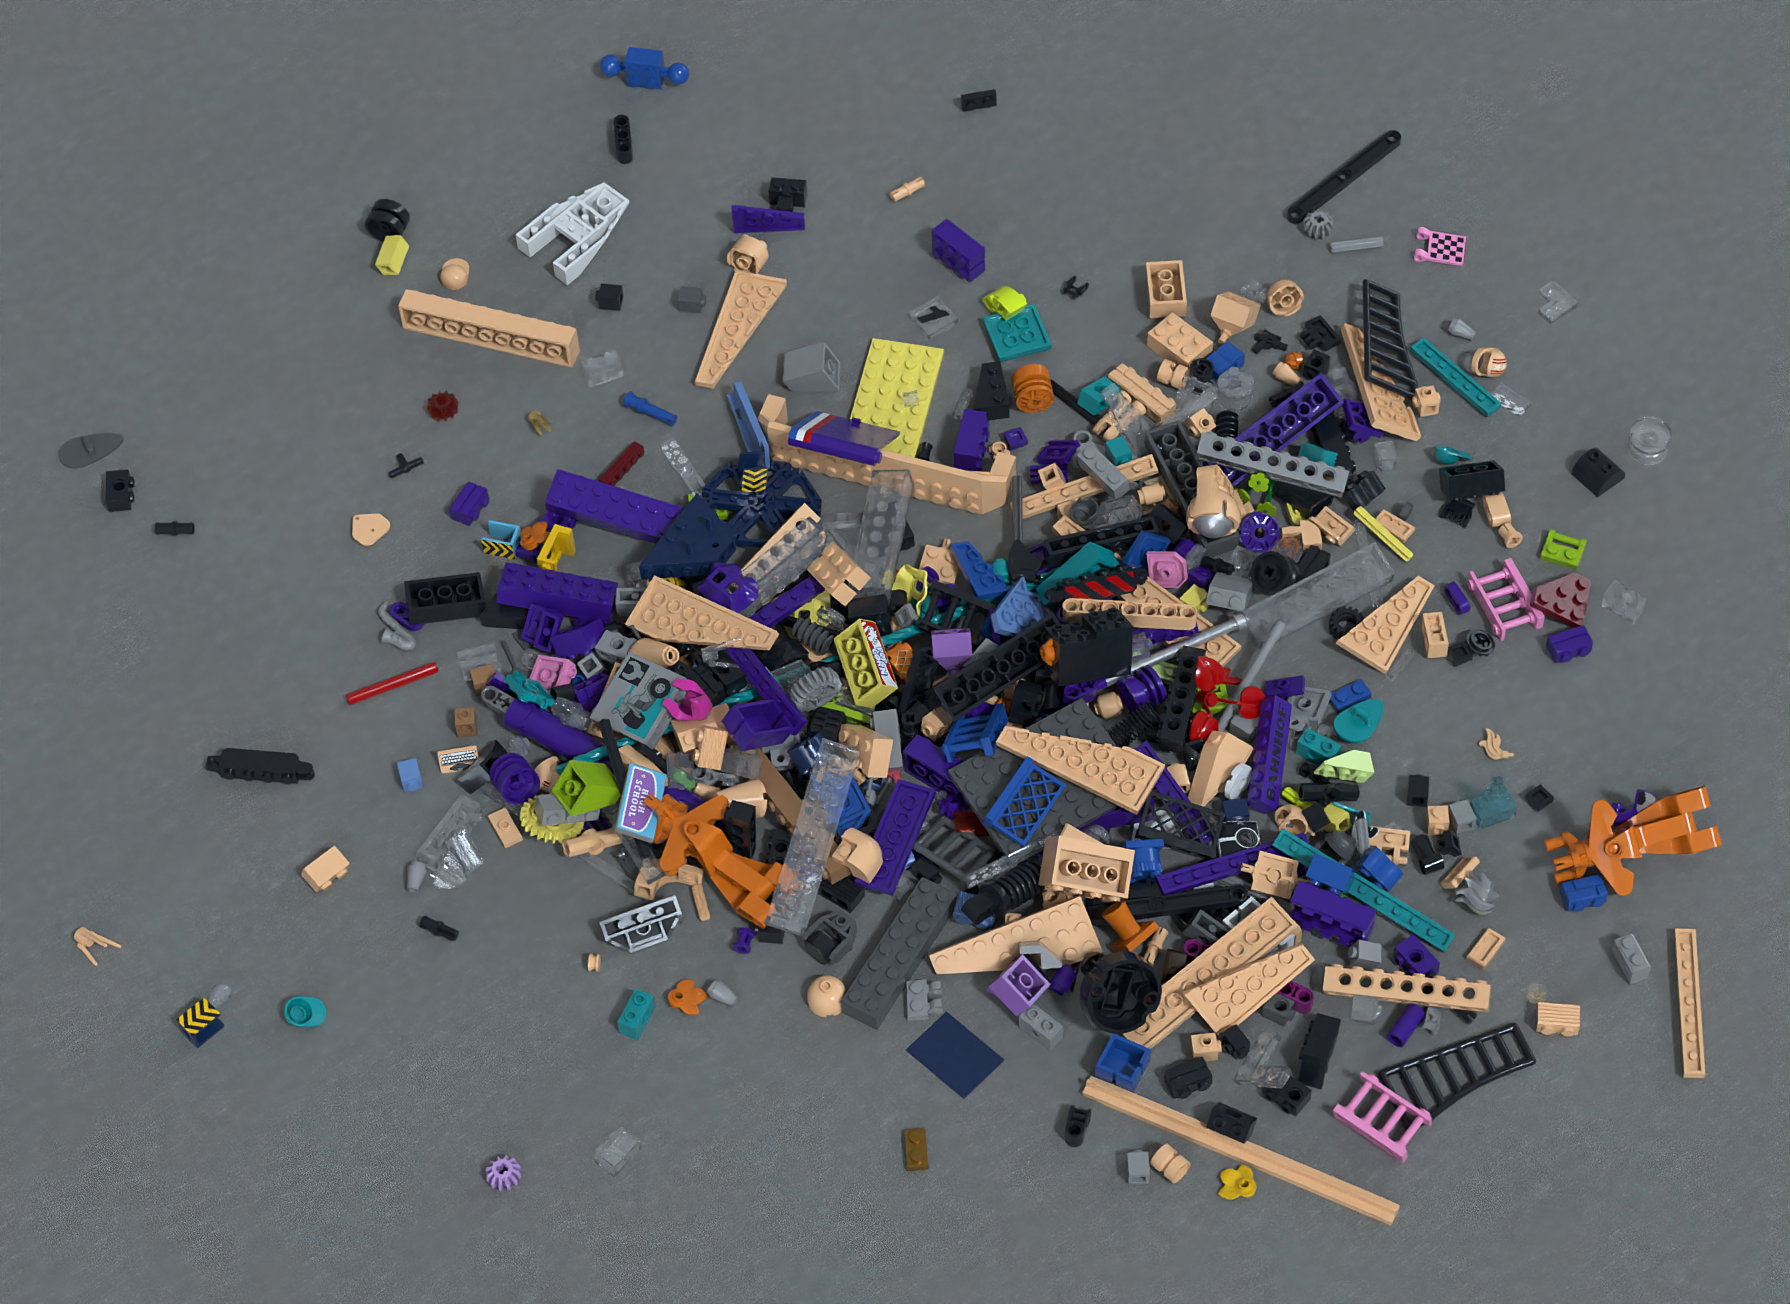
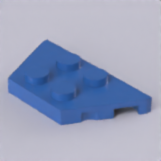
[809,776,871,841]

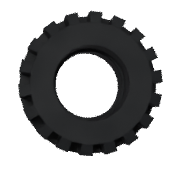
[809,707,846,759]

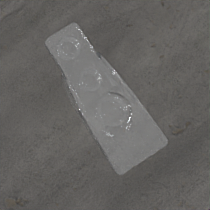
[1100,383,1151,455]

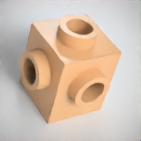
[1412,385,1441,417]
[1184,408,1216,440]

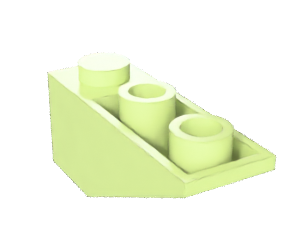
[1314,750,1374,783]

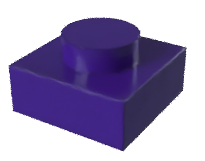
[1004,427,1028,451]

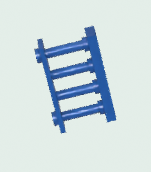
[942,703,1009,762]

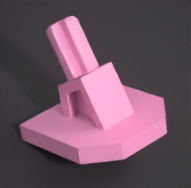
[1147,551,1188,588]

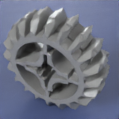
[790,667,842,712]

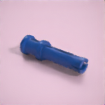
[623,391,678,426]

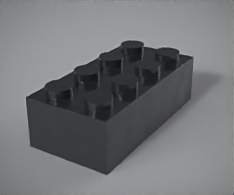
[404,572,486,625]

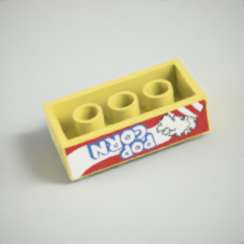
[834,619,898,708]

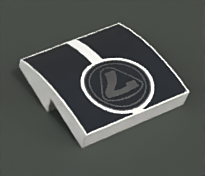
[1214,821,1261,857]

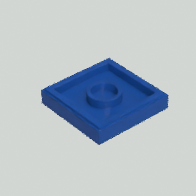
[1122,530,1171,571]

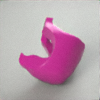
[662,678,713,721]

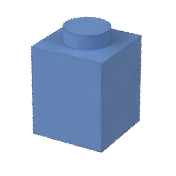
[397,758,423,792]

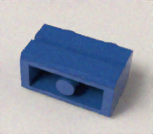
[1560,874,1608,912]

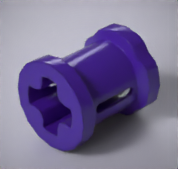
[733,927,755,954]

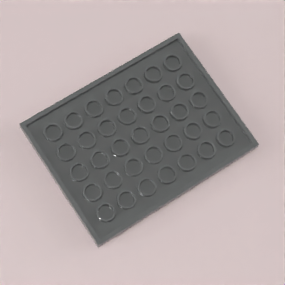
[948,698,1120,866]

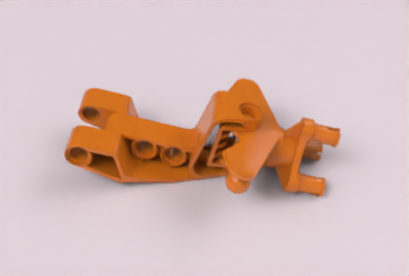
[1544,786,1722,896]
[643,793,802,929]

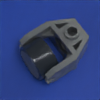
[802,910,857,965]

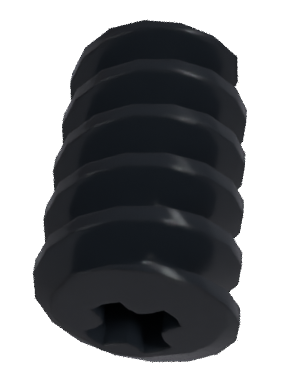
[1215,410,1239,450]

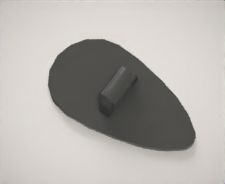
[59,433,124,469]

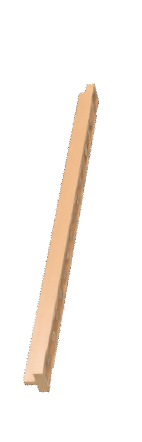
[1082,1076,1400,1226]

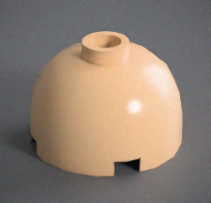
[1266,279,1304,317]
[807,975,847,1017]

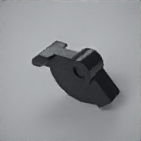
[1299,762,1331,783]

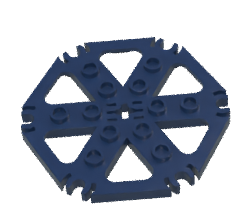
[702,459,822,548]

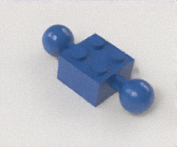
[600,47,689,90]

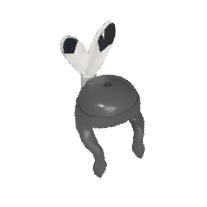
[1314,811,1379,865]

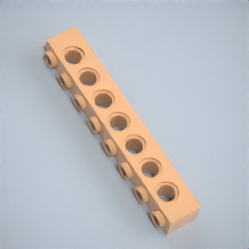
[1323,964,1491,1013]

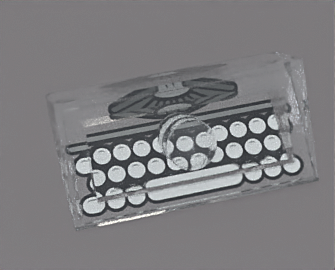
[445,828,485,874]

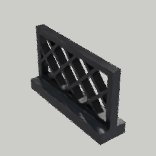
[1135,791,1225,860]

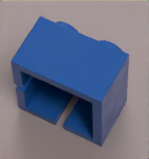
[1306,853,1356,896]
[1095,1034,1151,1093]

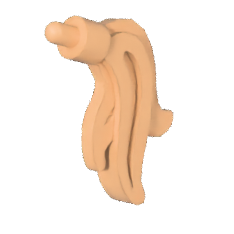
[1479,728,1514,760]

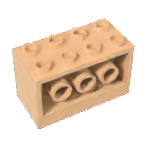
[1038,836,1135,902]

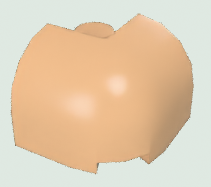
[832,828,883,884]

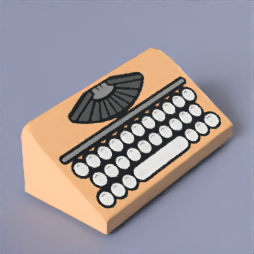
[437,745,479,774]

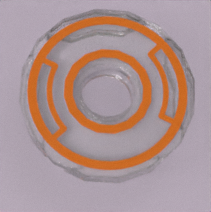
[1267,537,1303,562]

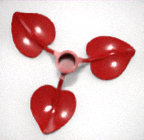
[1190,656,1266,743]

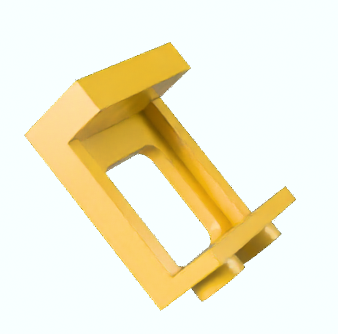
[537,524,576,572]

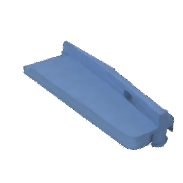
[727,381,770,468]

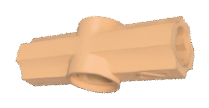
[562,827,624,857]

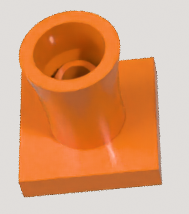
[1101,899,1159,953]

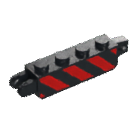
[1044,564,1148,604]

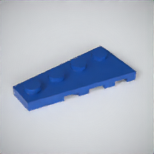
[950,541,1011,600]

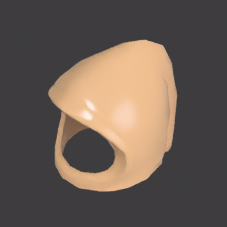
[1275,804,1315,836]

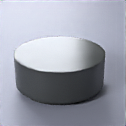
[1398,502,1413,521]

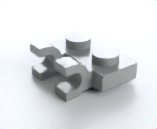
[906,980,943,1021]

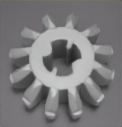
[1303,209,1334,239]

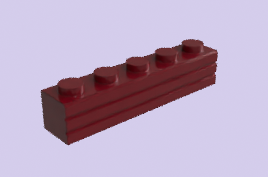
[598,441,644,486]

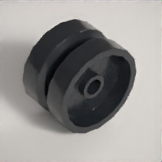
[365,199,410,242]
[1250,551,1299,596]

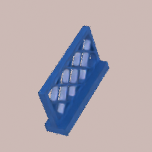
[982,756,1066,848]

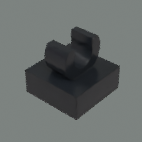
[1437,829,1462,857]

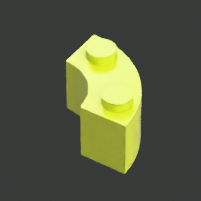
[981,286,1027,321]

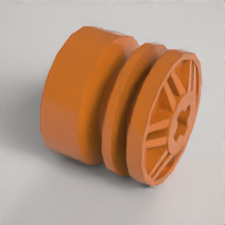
[1011,364,1054,413]

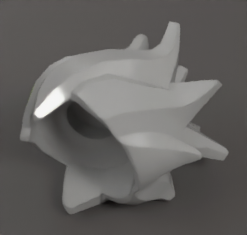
[1455,870,1500,915]

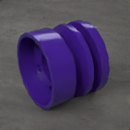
[1117,665,1167,714]
[489,753,540,805]

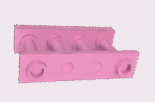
[1467,558,1545,641]
[1333,1071,1432,1163]

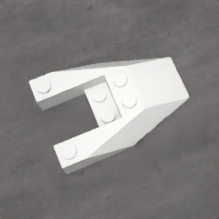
[515,183,630,285]

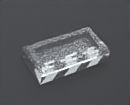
[1491,383,1531,417]

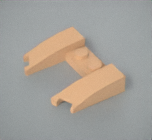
[619,734,693,786]

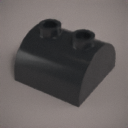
[1571,448,1625,498]

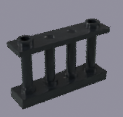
[914,579,997,652]

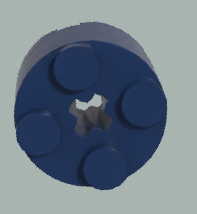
[787,731,835,775]

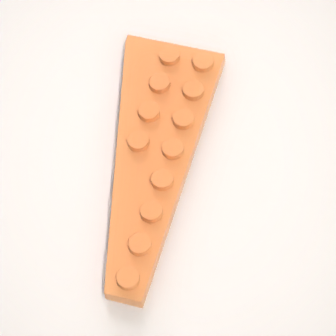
[695,270,787,389]

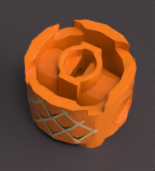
[885,642,913,684]

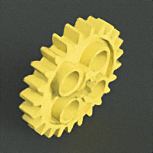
[520,794,584,844]

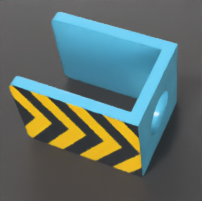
[481,520,521,560]

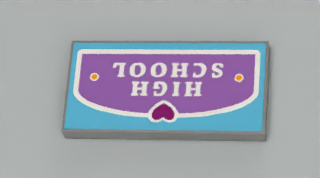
[614,762,667,843]

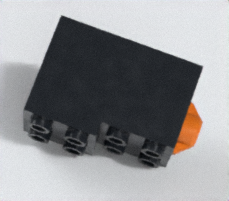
[1040,608,1133,687]

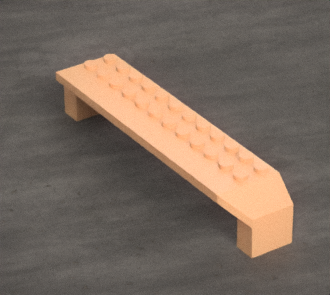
[757,394,1016,514]

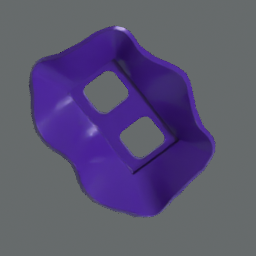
[698,562,759,613]

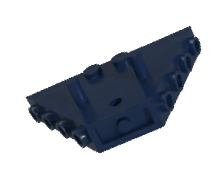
[639,493,737,580]

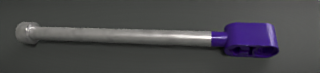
[1062,612,1247,707]

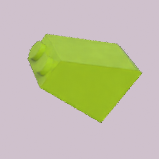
[551,760,621,816]

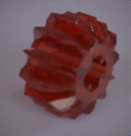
[427,391,459,422]

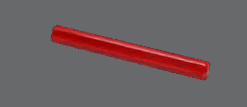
[346,662,438,705]

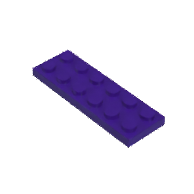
[855,779,936,896]

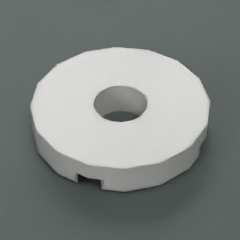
[1224,763,1252,800]

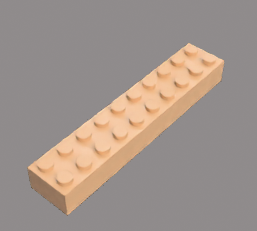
[398,289,580,367]

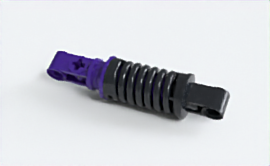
[961,854,1045,925]

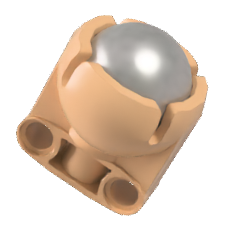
[1186,464,1241,538]

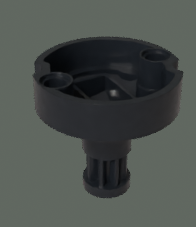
[1079,951,1162,1034]

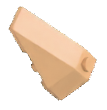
[1188,731,1253,807]

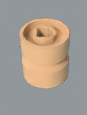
[1157,359,1190,390]
[1150,1144,1191,1184]

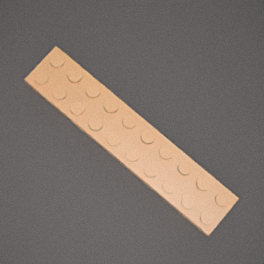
[1122,897,1299,1049]

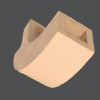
[634,858,704,900]

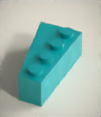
[1035,542,1119,610]

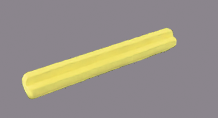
[1353,506,1413,562]

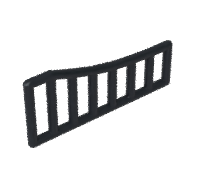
[1362,279,1418,400]
[1378,1023,1536,1130]

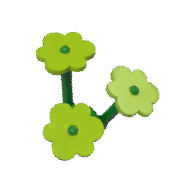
[1234,472,1277,517]

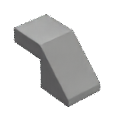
[1019,941,1062,969]

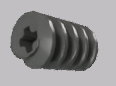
[791,618,835,655]

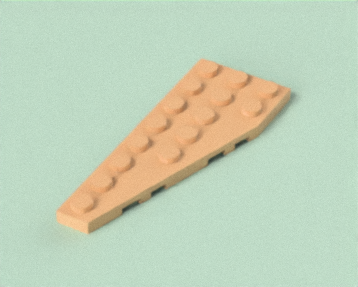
[1340,323,1421,441]
[625,575,779,650]
[996,726,1165,815]
[929,895,1103,974]

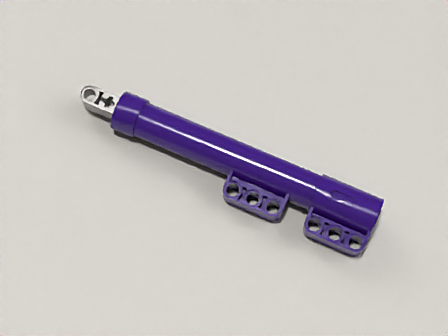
[481,686,727,861]

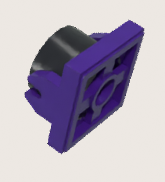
[1340,398,1383,443]

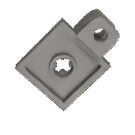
[1287,687,1332,740]
[762,718,801,771]

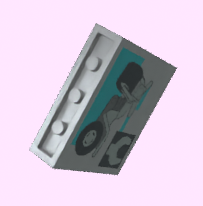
[590,652,687,750]

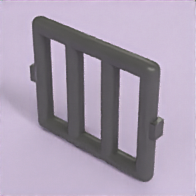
[913,815,997,882]

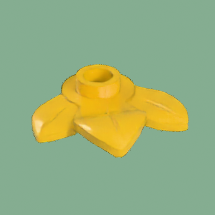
[1218,1164,1257,1200]

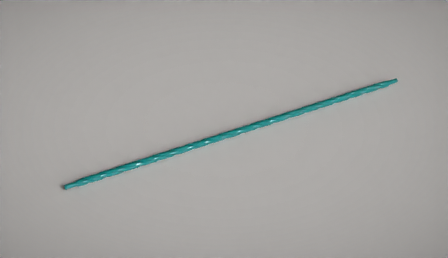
[555,566,1061,774]

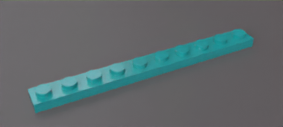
[1272,828,1456,952]

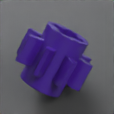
[938,795,964,820]

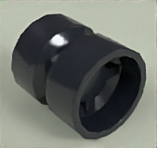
[1189,358,1214,393]

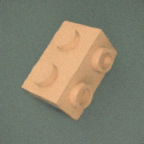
[1310,506,1355,547]

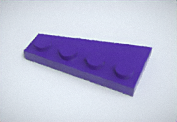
[732,205,805,233]

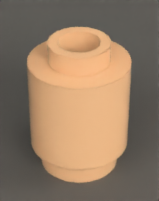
[1137,483,1166,505]

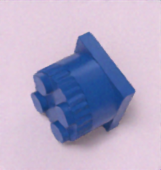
[1121,839,1164,884]

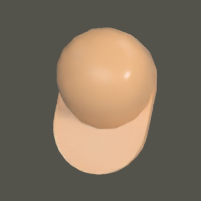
[440,258,469,290]

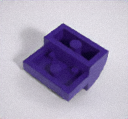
[521,602,564,653]

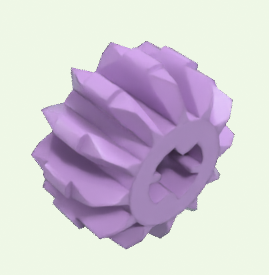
[486,1155,521,1191]

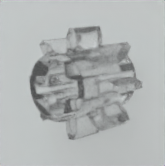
[506,735,531,756]

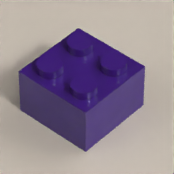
[550,618,605,659]

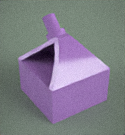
[930,628,972,676]
[987,954,1050,1017]

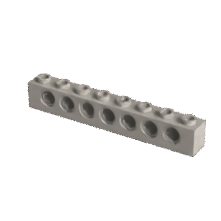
[1195,432,1349,498]

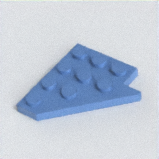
[991,576,1046,637]

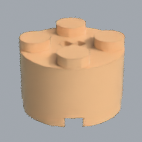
[727,234,769,274]

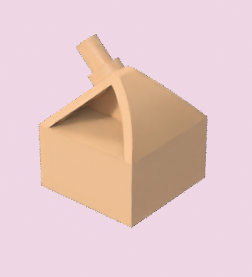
[1211,291,1261,345]

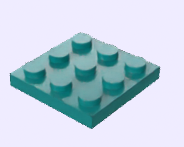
[983,304,1052,362]

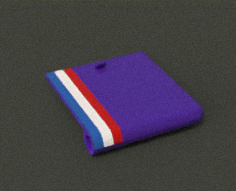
[788,411,900,466]

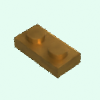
[904,1128,928,1171]

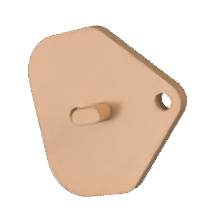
[352,513,390,546]

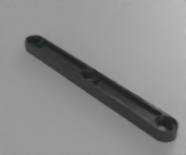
[1287,130,1401,224]
[1085,885,1248,926]

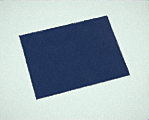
[906,1012,1005,1099]

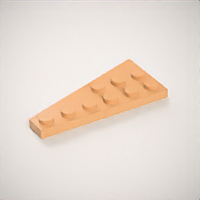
[1336,576,1434,674]
[1182,943,1315,1037]

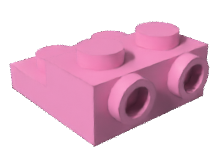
[529,655,577,694]

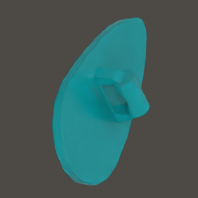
[1333,699,1384,743]

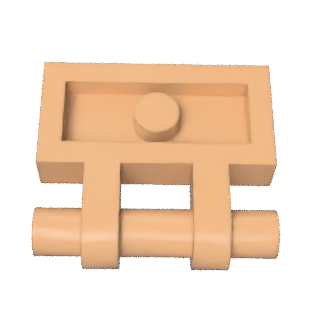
[1369,826,1410,866]

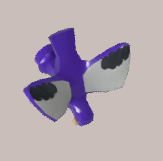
[1611,789,1656,827]

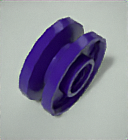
[1237,511,1280,553]

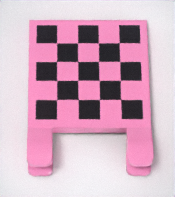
[1414,227,1466,266]

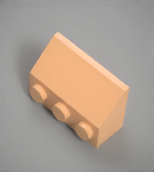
[670,703,735,755]

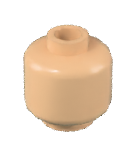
[1094,691,1124,719]

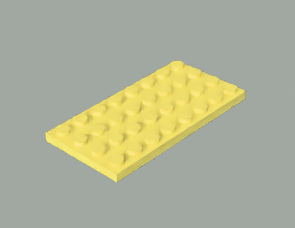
[850,338,944,458]

